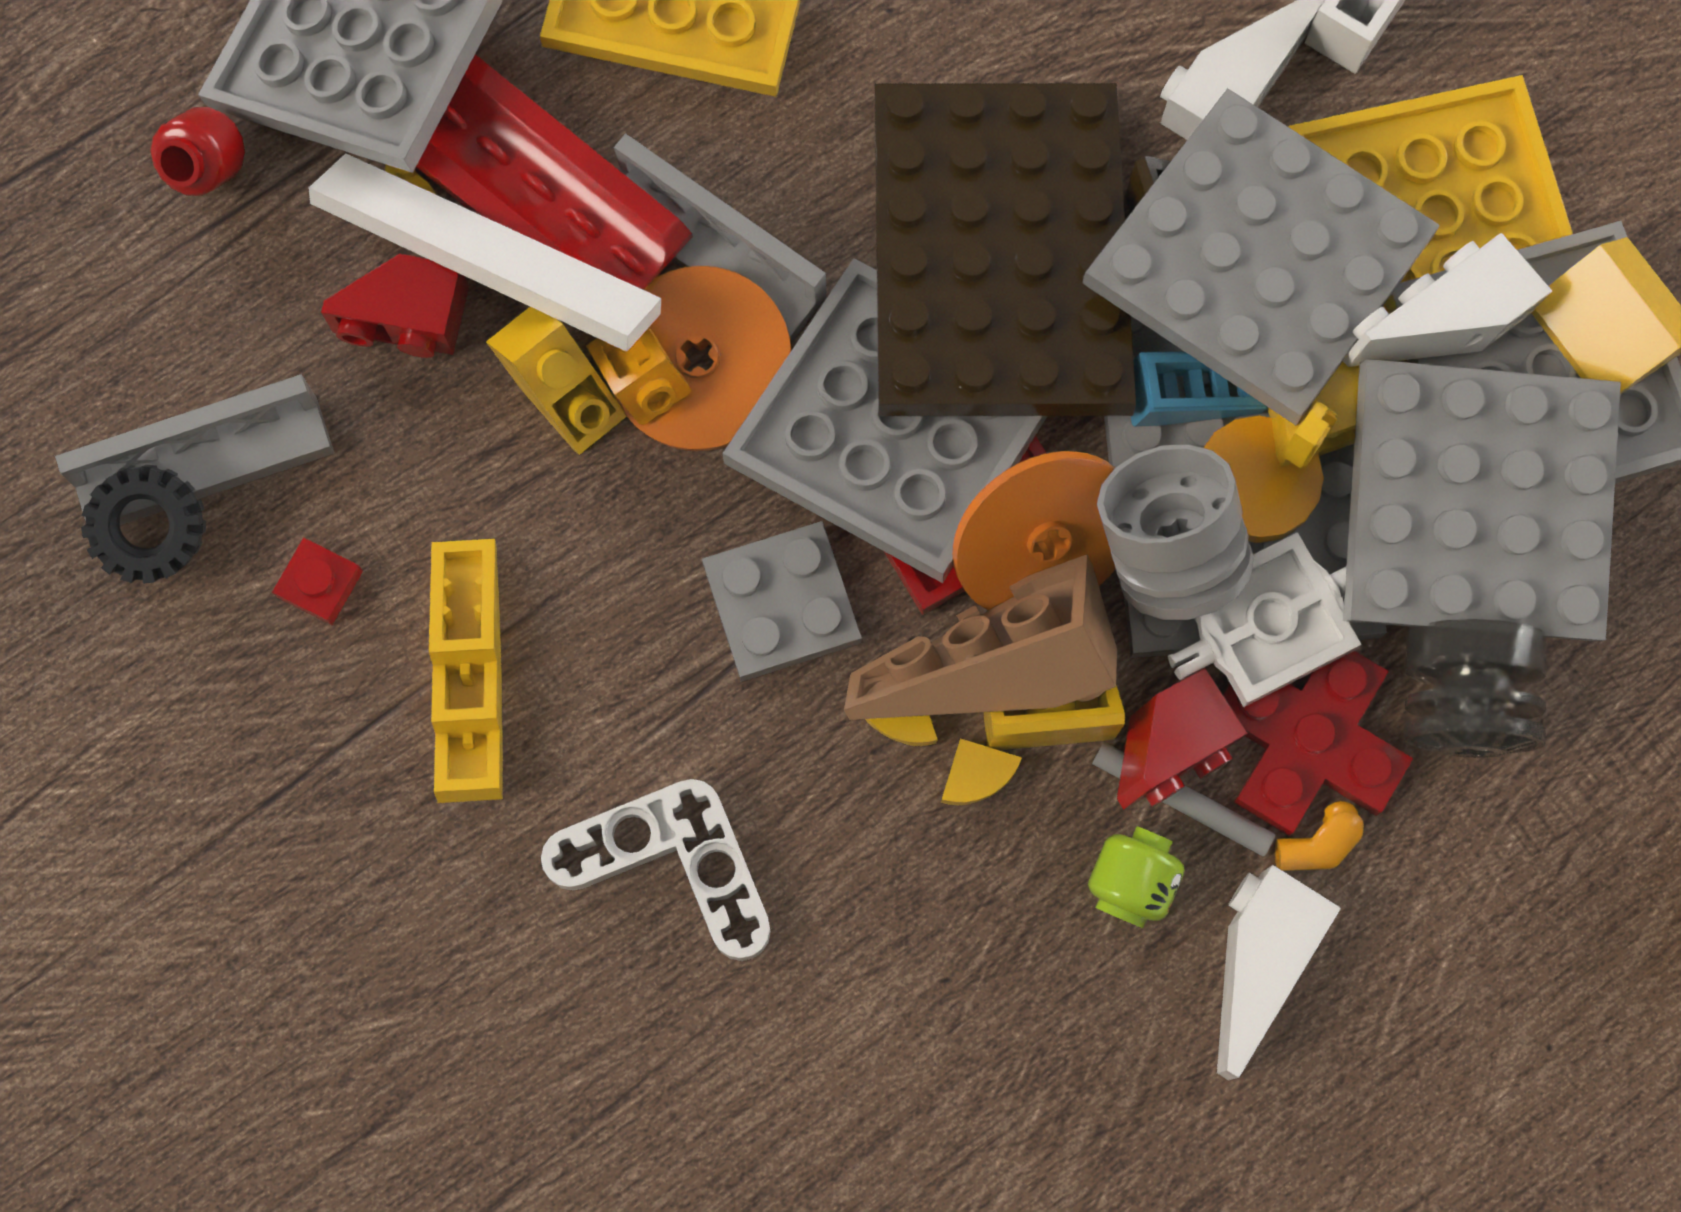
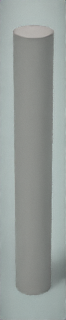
[1092,742,1276,857]

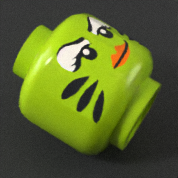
[1088,826,1185,929]

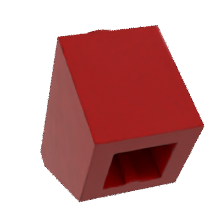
[321,253,469,358]
[1117,668,1248,810]

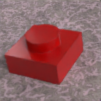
[272,537,363,625]

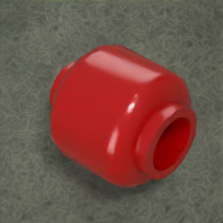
[150,107,245,196]

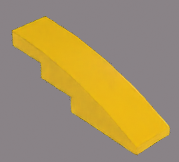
[429,539,503,803]

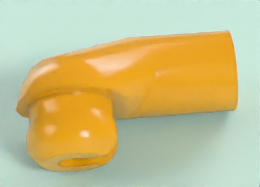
[1275,801,1364,871]

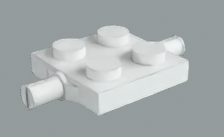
[1168,532,1362,707]

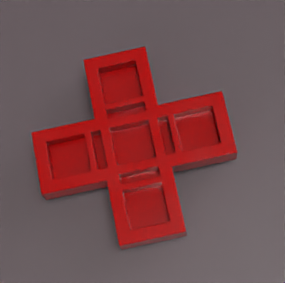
[1223,651,1413,836]

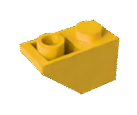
[486,307,627,455]

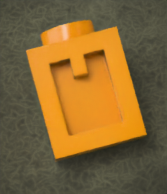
[586,327,691,425]

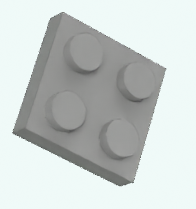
[702,521,862,682]

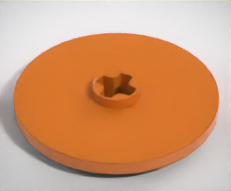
[612,266,792,451]
[952,451,1116,610]

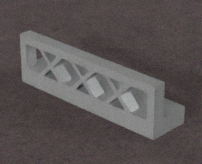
[614,133,827,343]
[55,374,335,525]

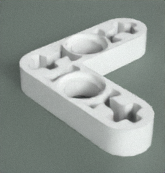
[541,779,771,961]

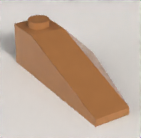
[844,555,1117,720]

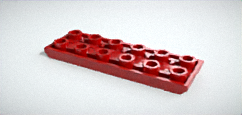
[416,54,693,290]

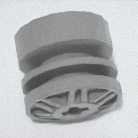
[1097,444,1254,620]

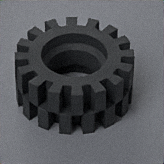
[81,465,206,584]

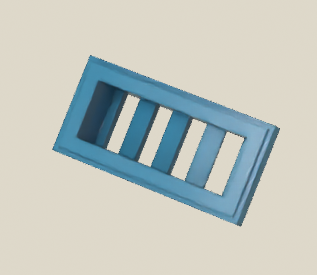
[1130,351,1267,427]

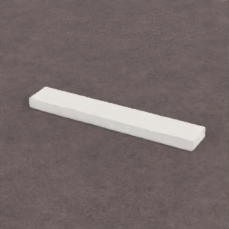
[309,154,661,352]

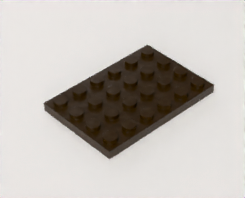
[874,83,1136,416]

